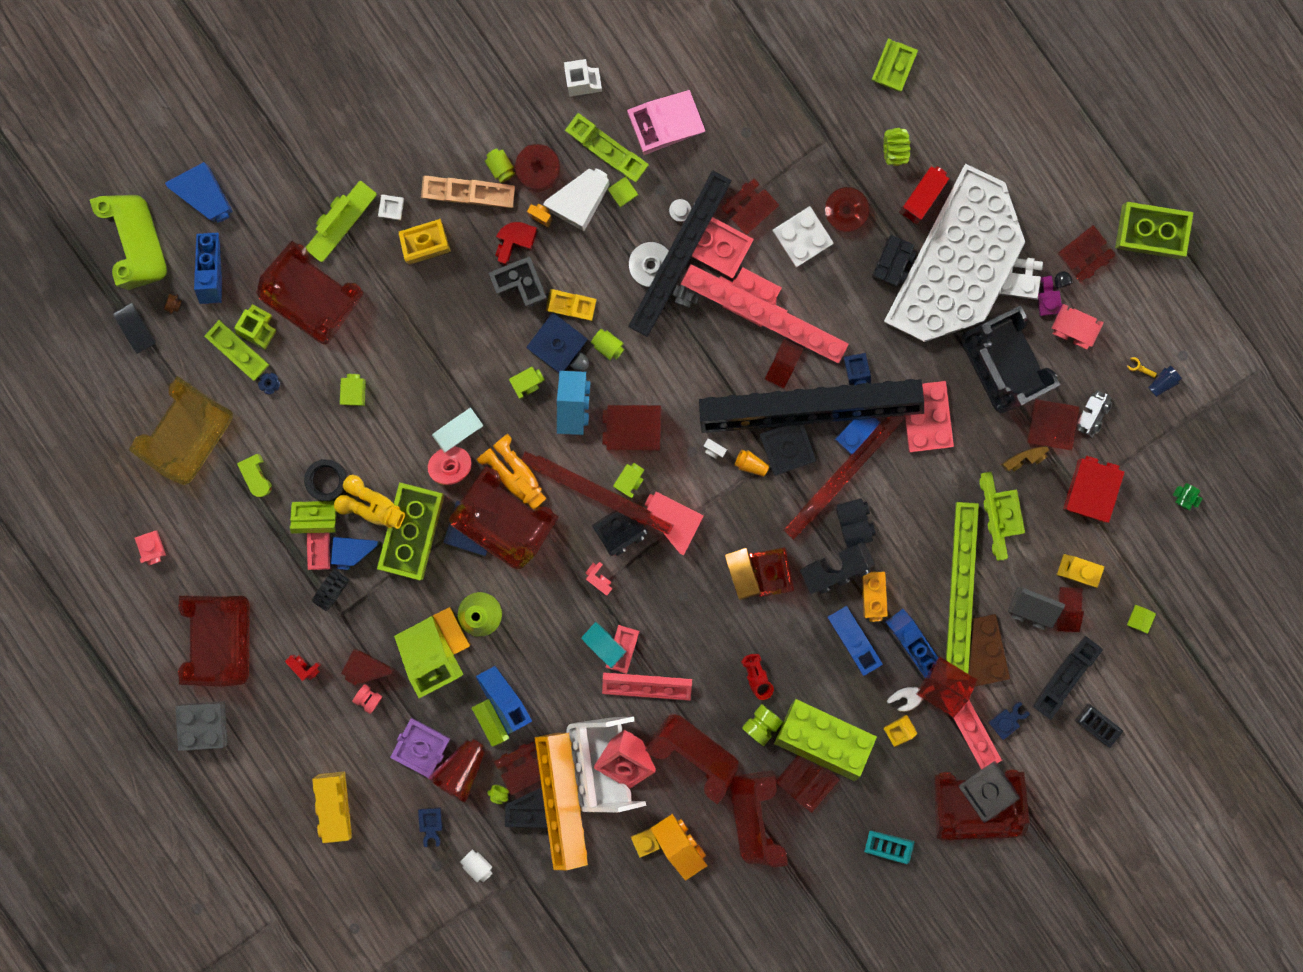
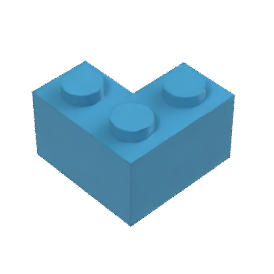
[557,371,590,435]

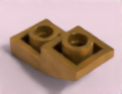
[1001,447,1049,472]
[725,548,761,600]

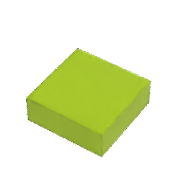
[608,176,638,208]

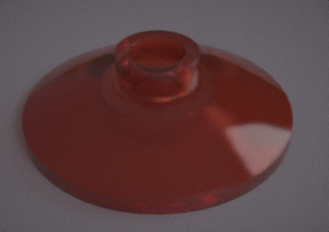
[825,187,869,232]

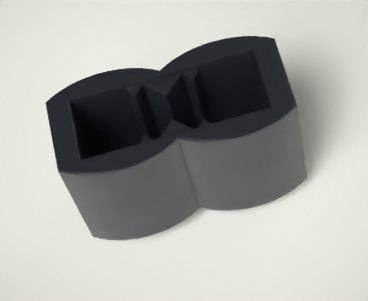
[835,498,876,548]

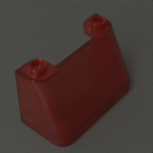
[256,240,364,345]
[449,466,559,569]
[178,595,249,687]
[645,714,739,805]
[730,770,788,867]
[934,770,1030,840]

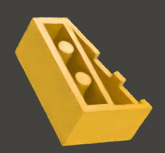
[312,771,352,843]

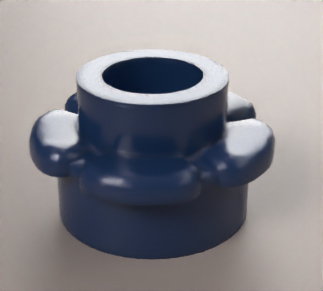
[258,373,280,395]

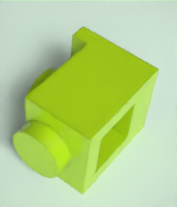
[509,367,545,399]
[613,463,645,498]

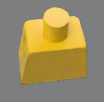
[1057,554,1104,588]

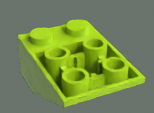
[394,616,464,698]

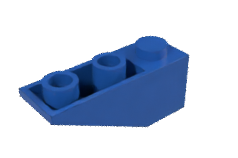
[194,233,222,304]
[828,606,883,676]
[885,609,944,679]
[475,666,532,734]

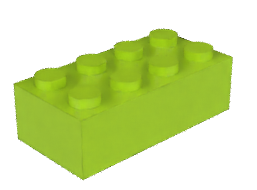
[377,482,445,580]
[774,699,877,781]

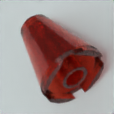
[428,739,485,803]

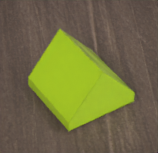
[1127,605,1156,634]

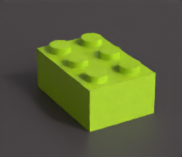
[1115,202,1193,259]

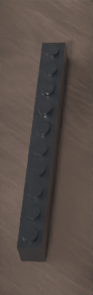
[699,379,924,433]

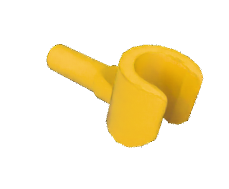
[1127,357,1157,378]

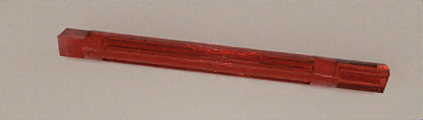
[783,416,906,540]
[521,451,674,535]

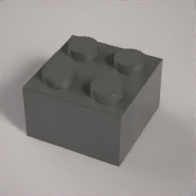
[175,701,228,751]

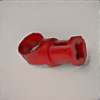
[741,654,774,700]

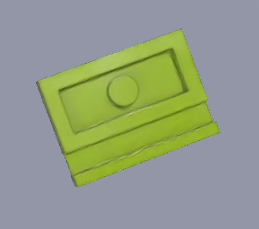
[871,38,918,93]
[290,501,337,534]

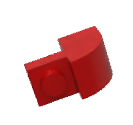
[495,222,538,266]

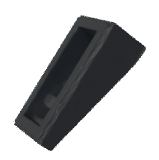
[1074,703,1123,748]

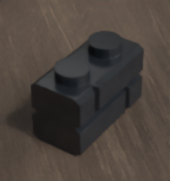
[872,235,916,288]

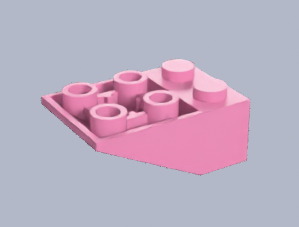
[627,90,705,156]

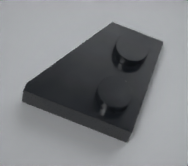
[505,787,547,828]

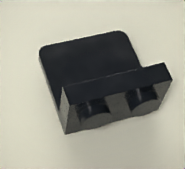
[592,502,648,556]

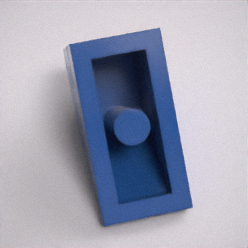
[834,418,880,455]
[331,537,380,570]

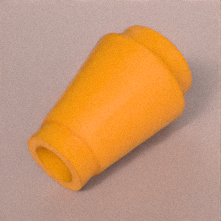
[735,450,769,477]

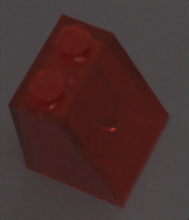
[602,405,661,451]

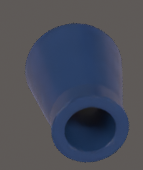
[1148,365,1182,397]

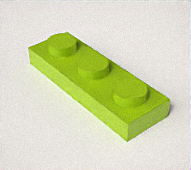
[204,320,269,381]

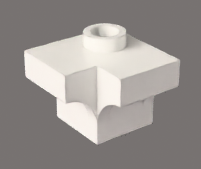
[564,59,602,97]

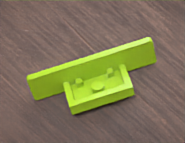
[305,181,377,262]
[980,471,1025,561]

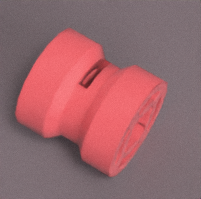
[352,684,383,714]

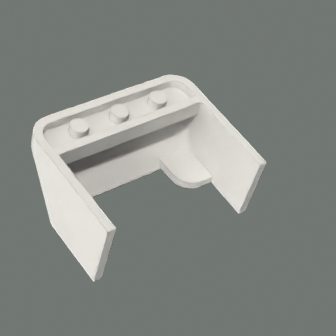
[566,717,646,812]

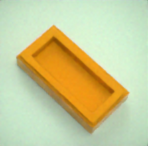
[433,607,470,655]

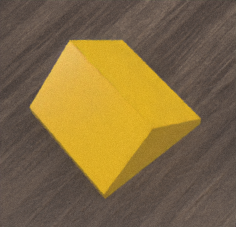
[399,219,451,265]

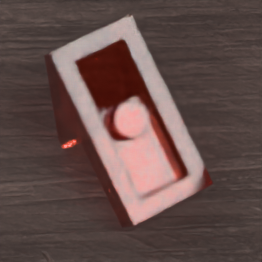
[765,339,804,388]
[1057,587,1084,632]

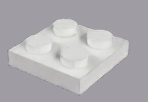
[772,206,834,268]

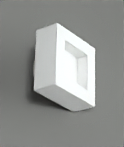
[378,195,404,221]
[703,439,727,459]

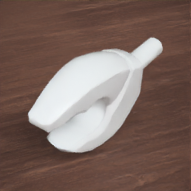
[887,684,936,712]

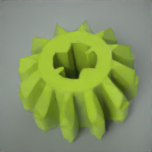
[883,128,910,166]

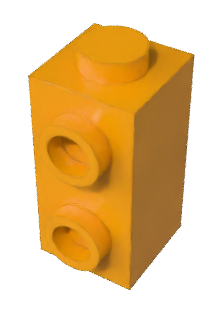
[861,571,888,622]

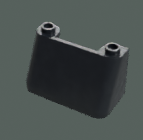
[961,305,1060,413]

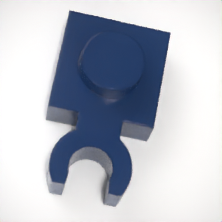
[988,702,1030,740]
[418,807,443,847]

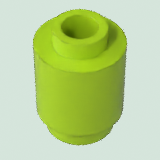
[485,149,515,183]
[591,329,625,361]

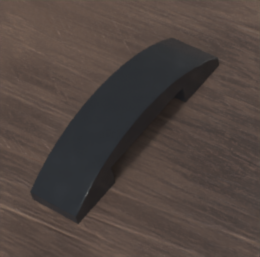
[1032,636,1103,720]

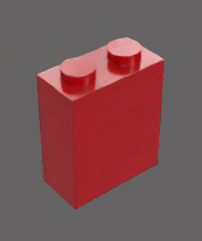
[1063,456,1125,523]

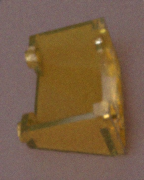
[129,376,233,485]

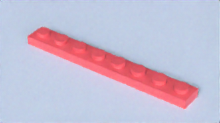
[681,264,849,364]

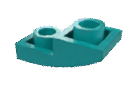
[581,622,627,668]

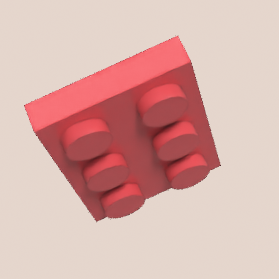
[691,217,754,279]
[905,381,954,452]

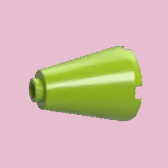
[458,592,502,637]

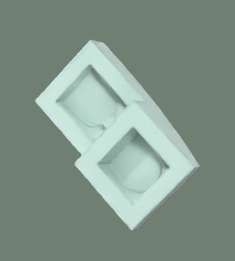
[432,408,483,453]

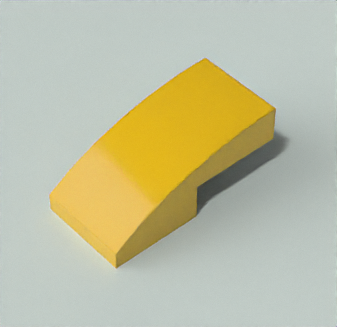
[545,289,596,321]

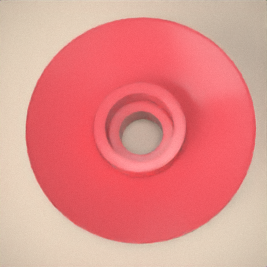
[428,446,472,485]

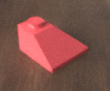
[594,730,656,789]

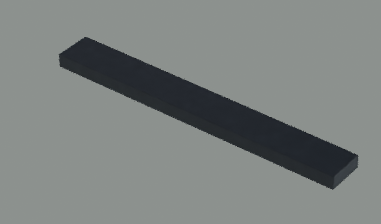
[628,170,732,338]

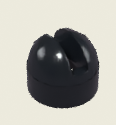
[1054,271,1074,289]

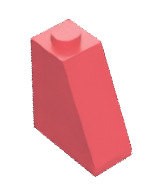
[644,492,703,555]

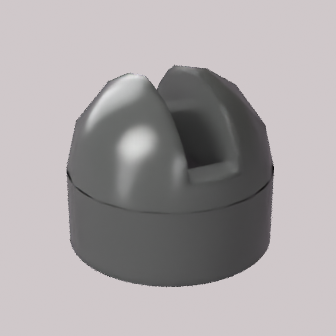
[570,352,589,372]

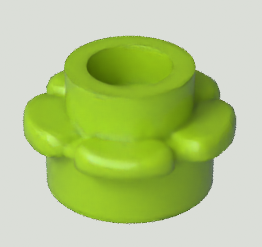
[487,785,509,804]

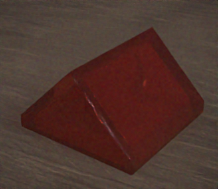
[750,547,794,597]
[916,656,977,717]

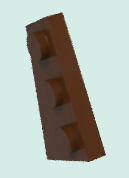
[966,614,1010,688]

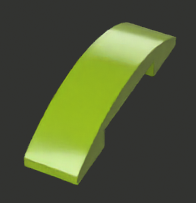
[565,113,649,183]

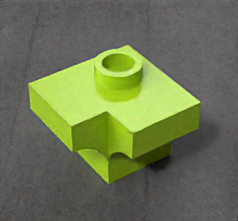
[234,304,276,350]

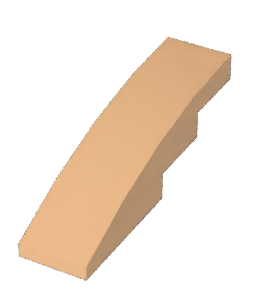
[421,176,515,208]

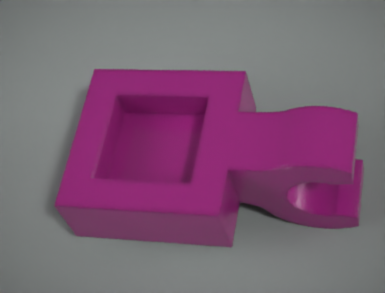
[1037,276,1062,316]

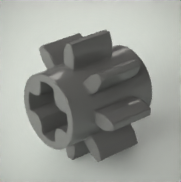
[672,285,700,308]

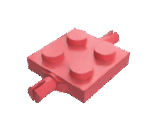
[720,267,788,327]

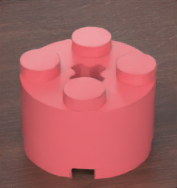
[1052,304,1104,349]

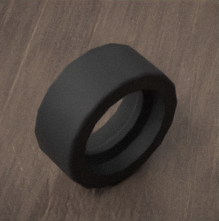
[304,459,348,501]

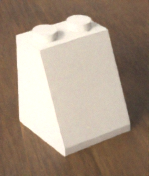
[543,168,610,231]

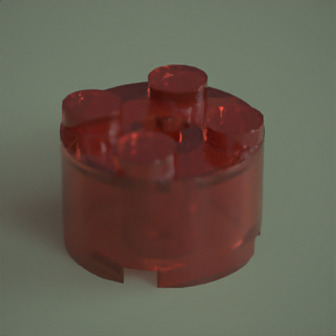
[515,144,561,192]

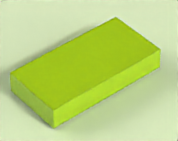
[472,699,509,747]

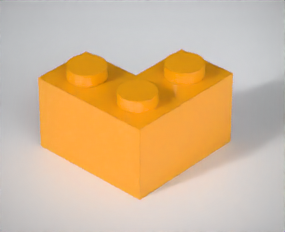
[650,814,707,881]

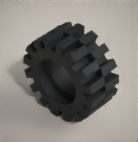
[311,569,350,612]

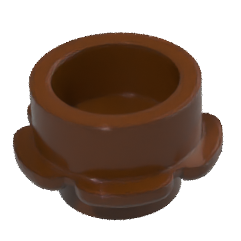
[164,294,182,315]

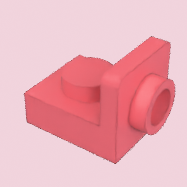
[135,530,166,566]
[586,562,612,595]

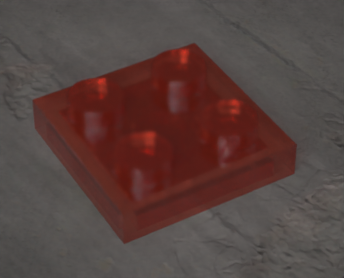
[1027,399,1079,451]

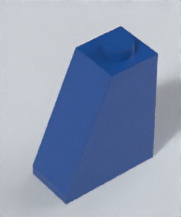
[165,162,233,223]

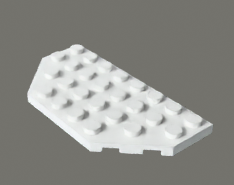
[884,164,1025,342]

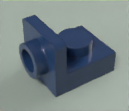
[844,353,871,386]

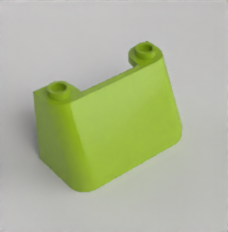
[90,195,167,290]

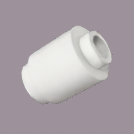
[460,849,492,882]

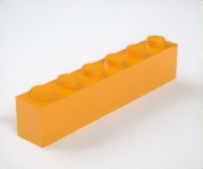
[535,733,588,870]

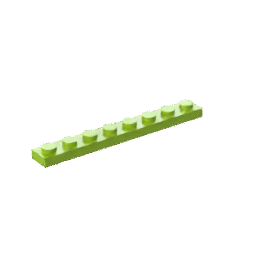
[945,502,979,681]

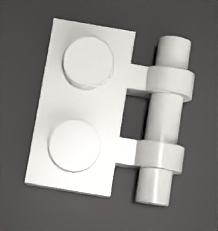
[999,258,1043,300]

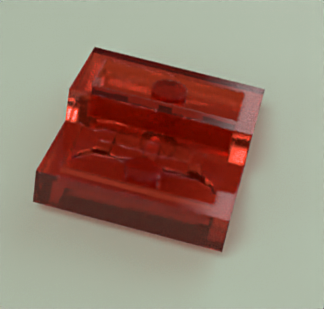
[775,755,840,813]

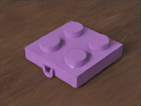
[390,718,451,778]

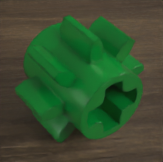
[1173,483,1203,511]

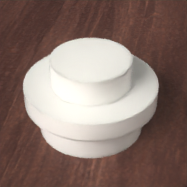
[669,199,691,222]

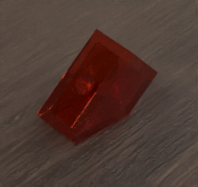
[341,649,395,685]

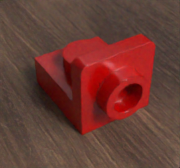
[285,654,321,681]

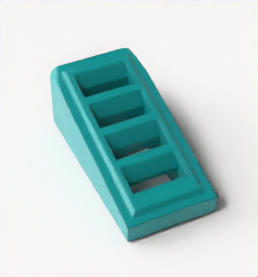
[865,830,915,864]

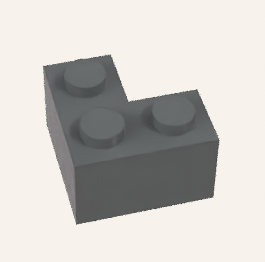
[488,256,548,308]

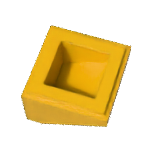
[884,715,917,747]

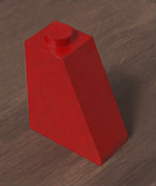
[899,166,950,225]

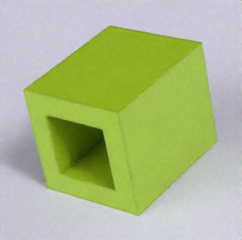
[340,374,366,406]

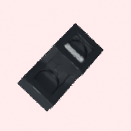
[113,302,156,354]

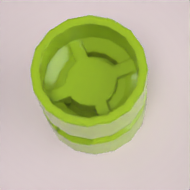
[742,704,784,746]

